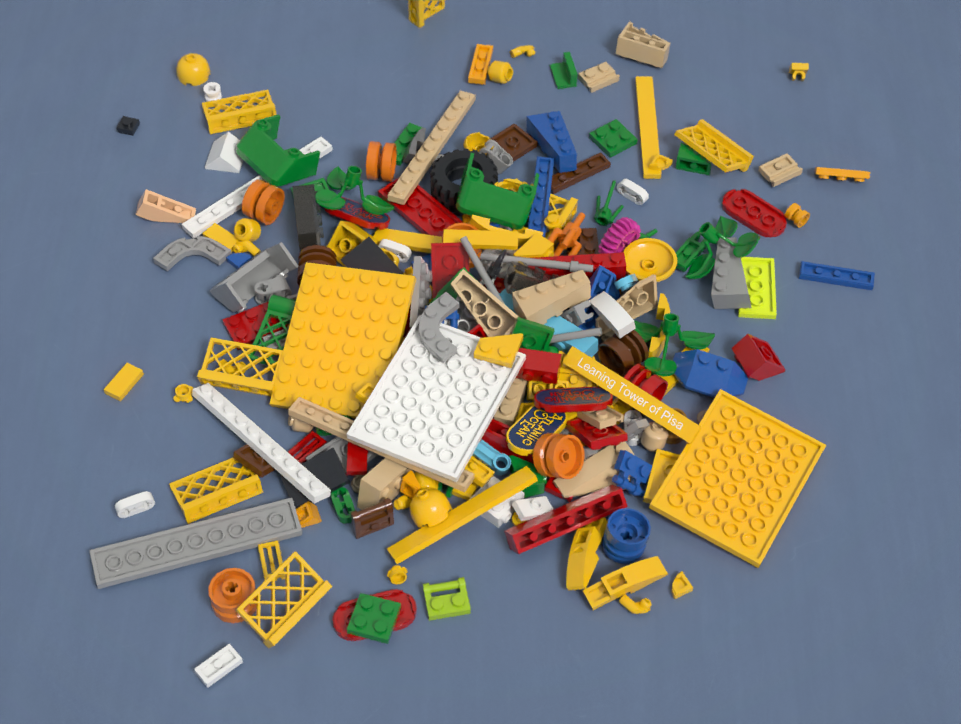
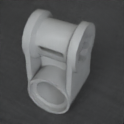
[479,140,513,174]
[254,276,292,305]

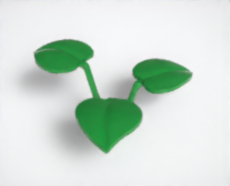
[315,166,394,215]
[685,216,760,279]
[634,313,715,376]

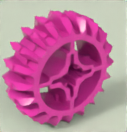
[598,217,641,254]

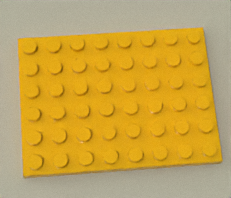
[269,262,416,419]
[649,389,826,568]

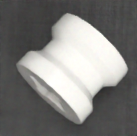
[204,82,222,102]

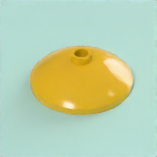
[623,238,677,282]

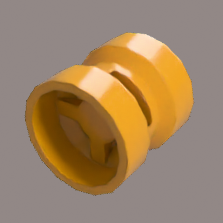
[784,203,810,228]

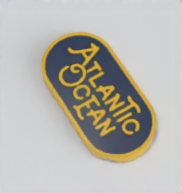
[506,404,568,456]

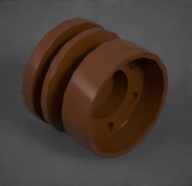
[297,245,337,287]
[598,330,649,377]

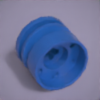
[602,508,651,564]

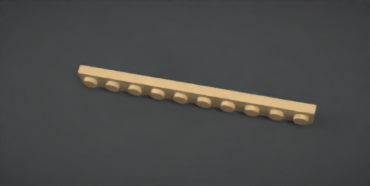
[388,91,476,205]
[288,397,474,493]

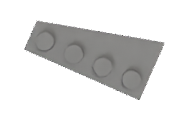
[711,237,751,309]

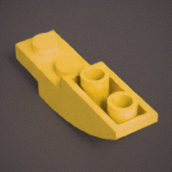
[566,518,608,590]
[583,556,668,610]

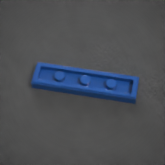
[799,261,875,290]

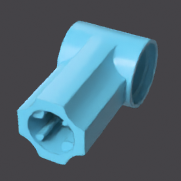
[472,440,511,476]

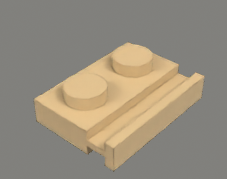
[578,62,620,93]
[758,154,803,187]
[577,406,624,429]

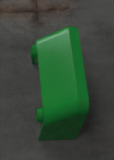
[236,114,320,186]
[456,153,539,230]

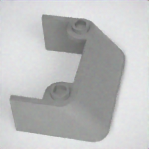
[209,242,299,313]

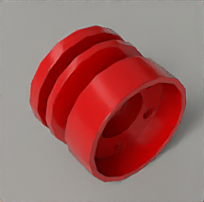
[618,364,668,416]

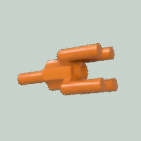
[548,212,586,256]

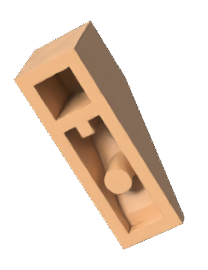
[136,189,196,223]

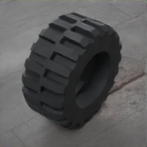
[430,149,498,215]

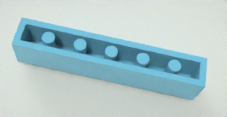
[499,285,598,358]

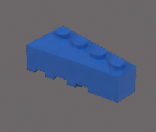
[527,111,577,173]

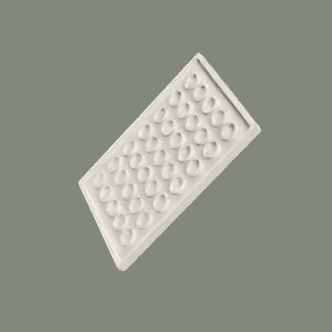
[347,315,526,482]

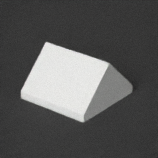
[205,132,243,173]

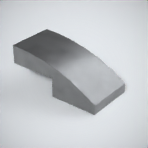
[403,127,426,163]

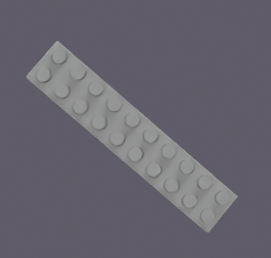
[90,498,303,589]

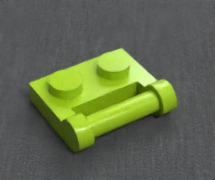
[422,577,471,621]

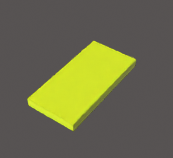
[738,257,777,319]

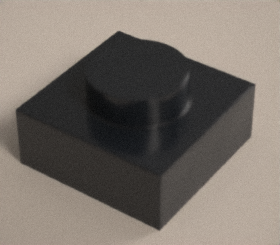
[116,116,140,136]

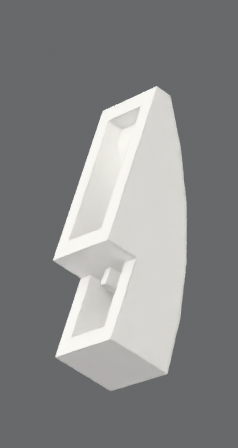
[589,291,636,338]

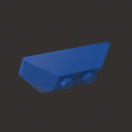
[578,265,620,337]
[673,349,748,398]

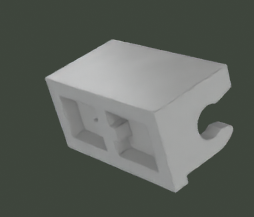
[560,300,594,327]

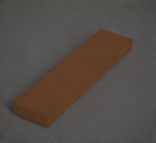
[551,152,611,194]

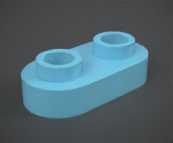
[614,274,638,292]

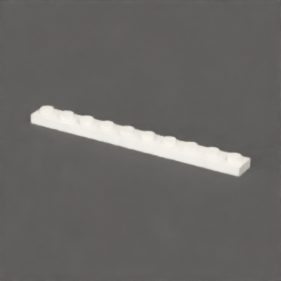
[182,137,333,239]
[192,383,331,503]

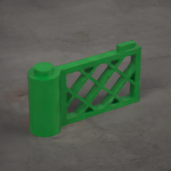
[248,295,296,365]

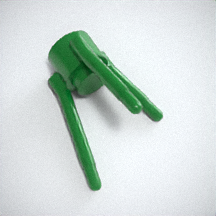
[594,180,624,226]

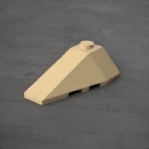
[595,274,658,336]
[553,441,635,498]

